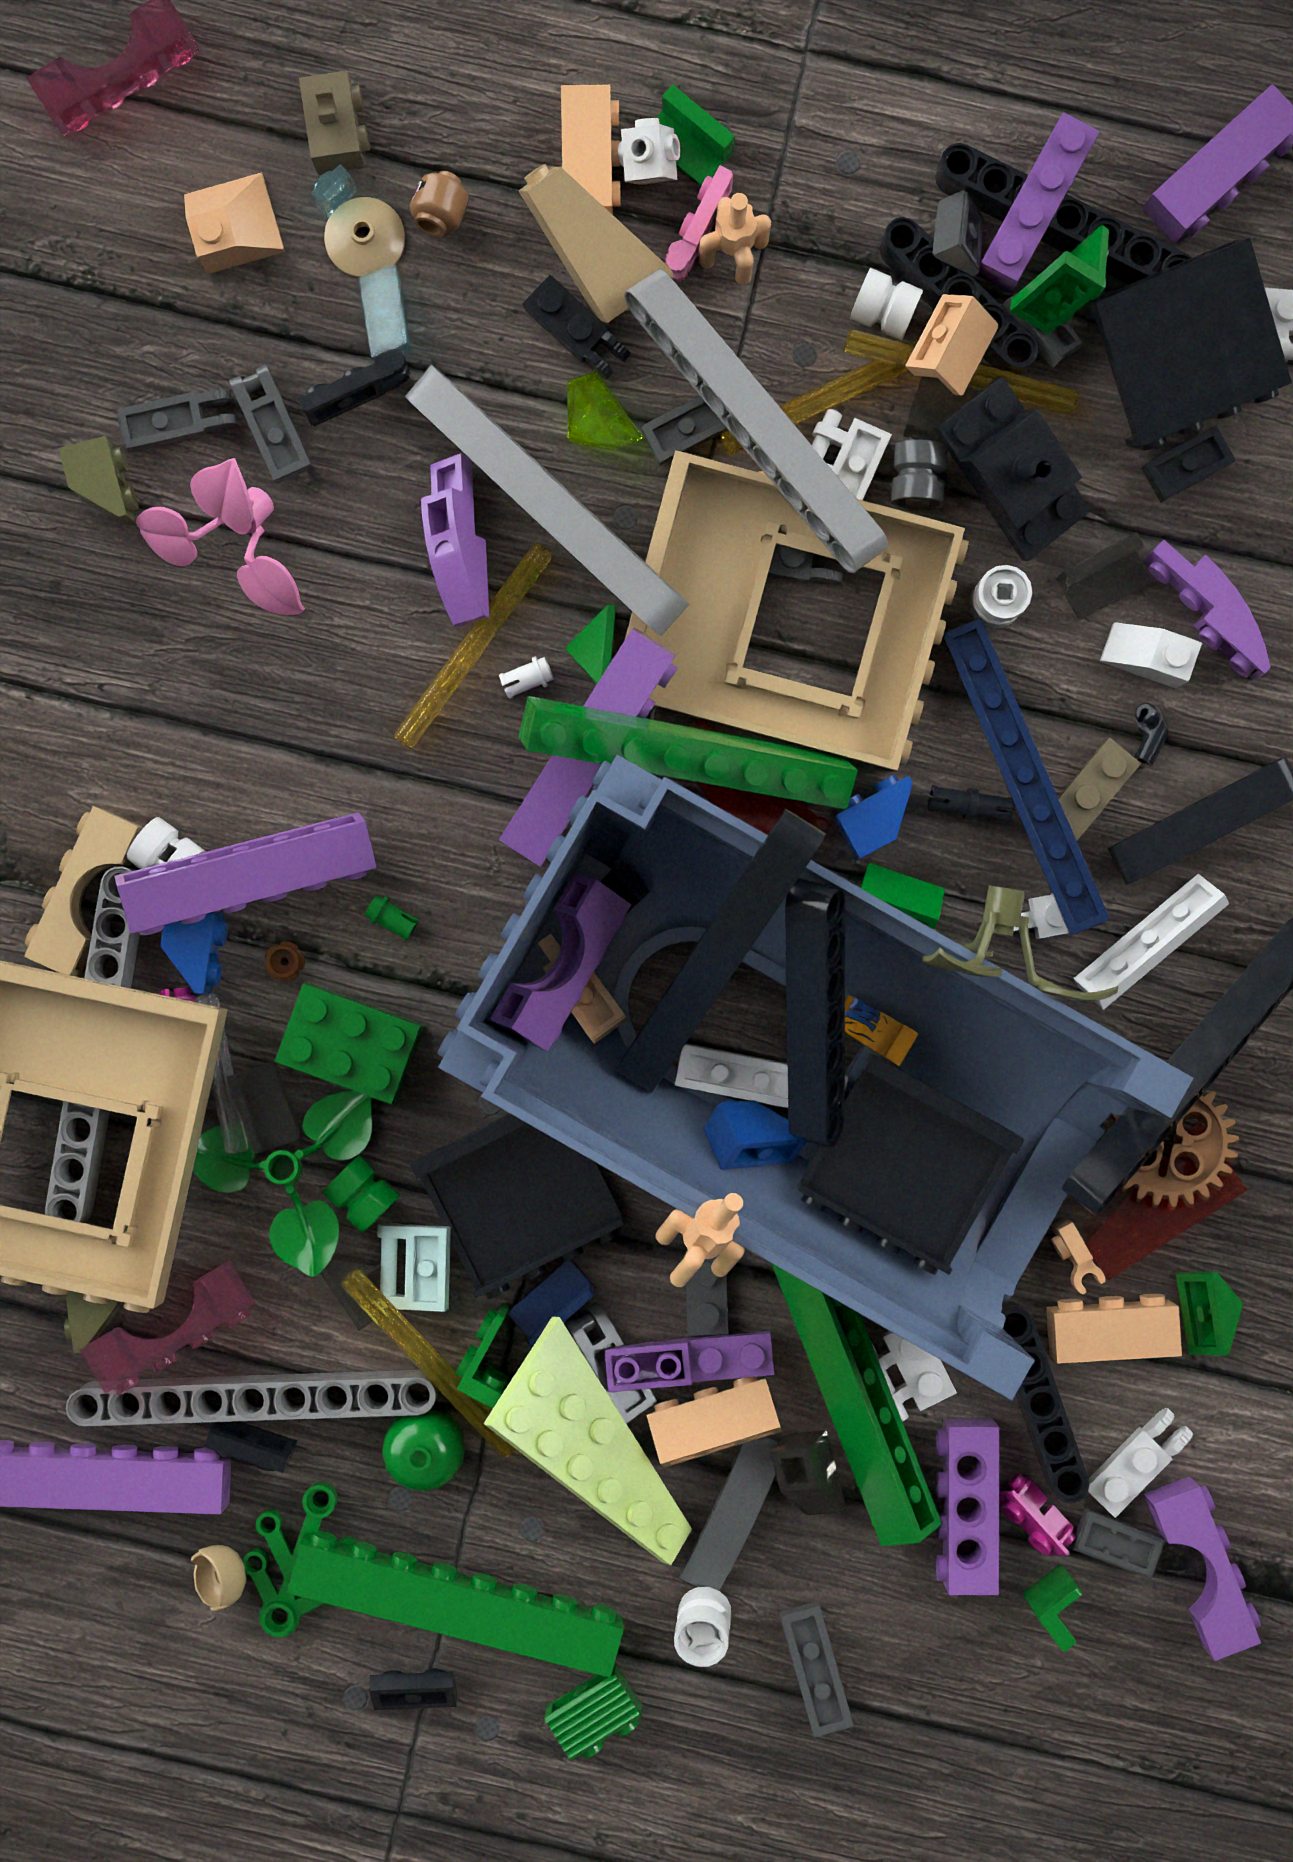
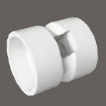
[849,268,923,341]
[969,565,1032,629]
[126,817,206,869]
[674,1587,731,1667]

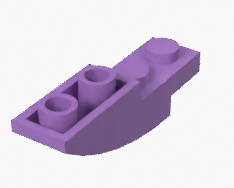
[421,453,489,627]
[1143,540,1271,680]
[605,1331,774,1392]

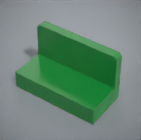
[656,84,735,187]
[861,863,945,929]
[1022,1564,1083,1653]

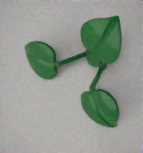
[193,1091,372,1277]

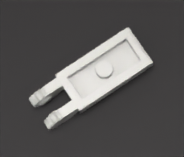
[1088,1408,1193,1518]

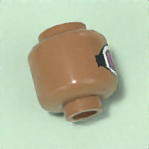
[410,171,469,237]

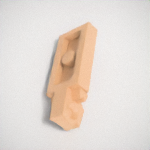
[538,934,628,1044]

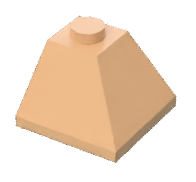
[184,172,285,274]

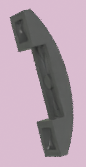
[679,1436,786,1591]

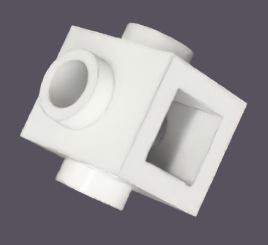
[618,118,680,185]

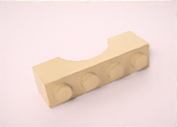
[24,806,144,977]

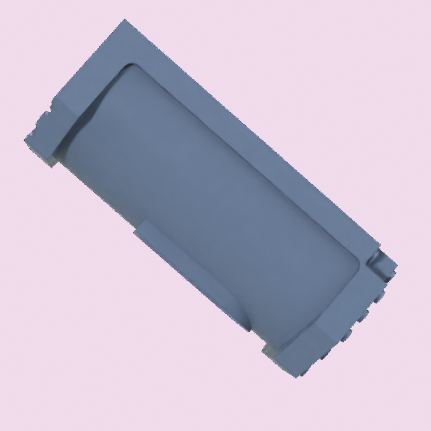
[437,755,1194,1400]

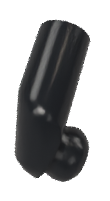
[1134,703,1169,766]

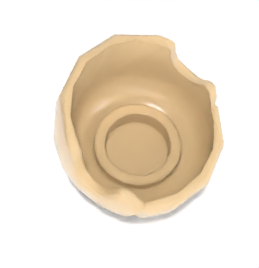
[191,1545,246,1611]

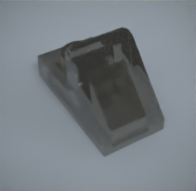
[320,1253,381,1331]

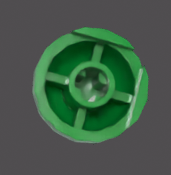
[382,1406,465,1492]

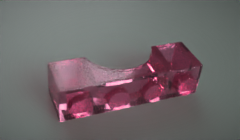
[26,0,199,136]
[80,1260,255,1395]

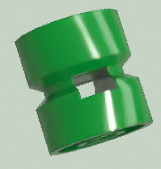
[322,1155,401,1234]

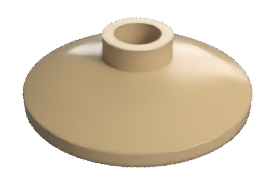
[324,197,405,279]

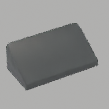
[932,189,984,276]

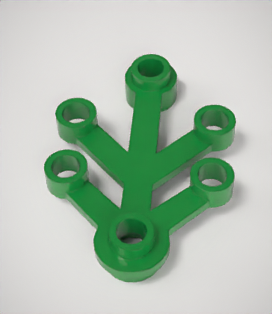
[242,1481,357,1638]

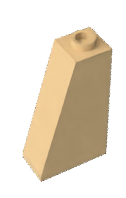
[519,164,674,323]

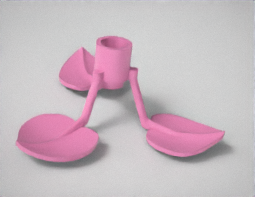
[136,458,305,615]

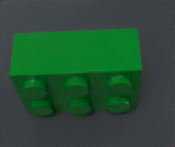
[274,983,425,1104]

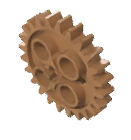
[1104,1091,1239,1210]

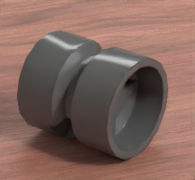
[891,439,948,510]

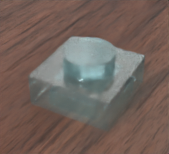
[311,164,357,219]

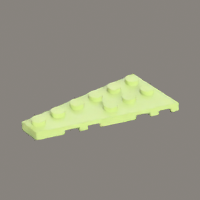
[484,1317,692,1565]

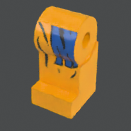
[845,995,919,1066]

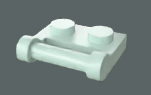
[375,1223,451,1312]

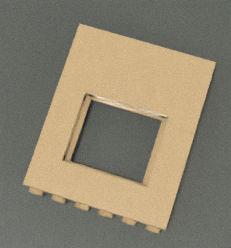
[625,450,969,771]
[0,960,228,1313]

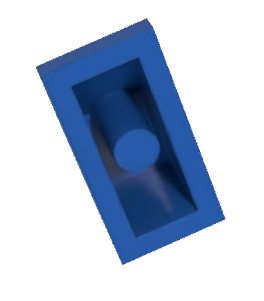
[703,1100,808,1170]

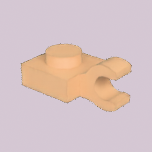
[1050,1217,1105,1295]

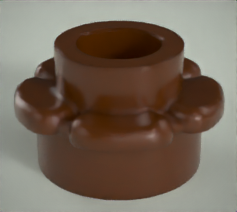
[265,941,305,982]

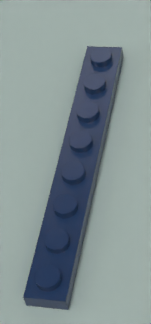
[943,618,1110,936]

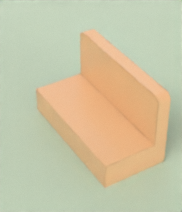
[905,294,998,395]

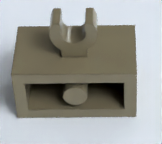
[299,70,370,174]

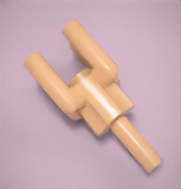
[699,193,771,285]
[656,1193,745,1287]

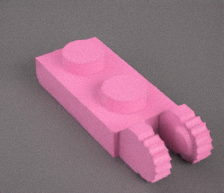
[665,165,733,283]

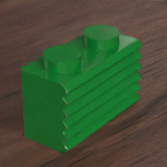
[544,1663,642,1761]

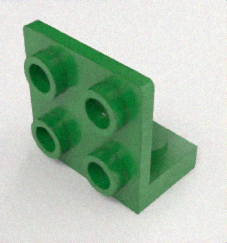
[1010,225,1109,335]
[455,1302,511,1409]

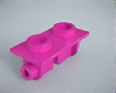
[999,1473,1076,1556]

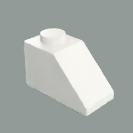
[1100,622,1202,689]

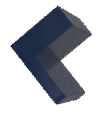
[507,1259,596,1348]

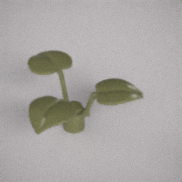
[922,885,1119,1002]

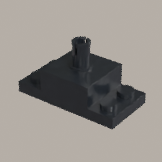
[933,376,1091,561]

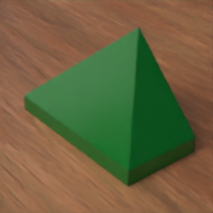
[565,604,617,685]
[1176,1272,1243,1356]

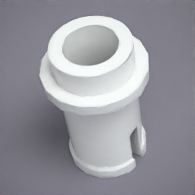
[499,656,554,699]

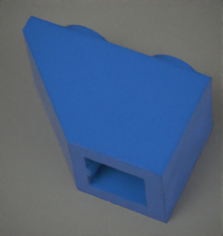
[833,775,913,861]
[160,912,228,994]

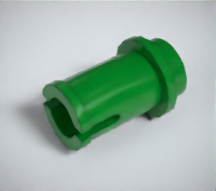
[364,895,420,942]

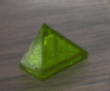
[567,371,643,450]

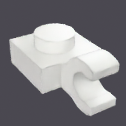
[1014,895,1068,939]

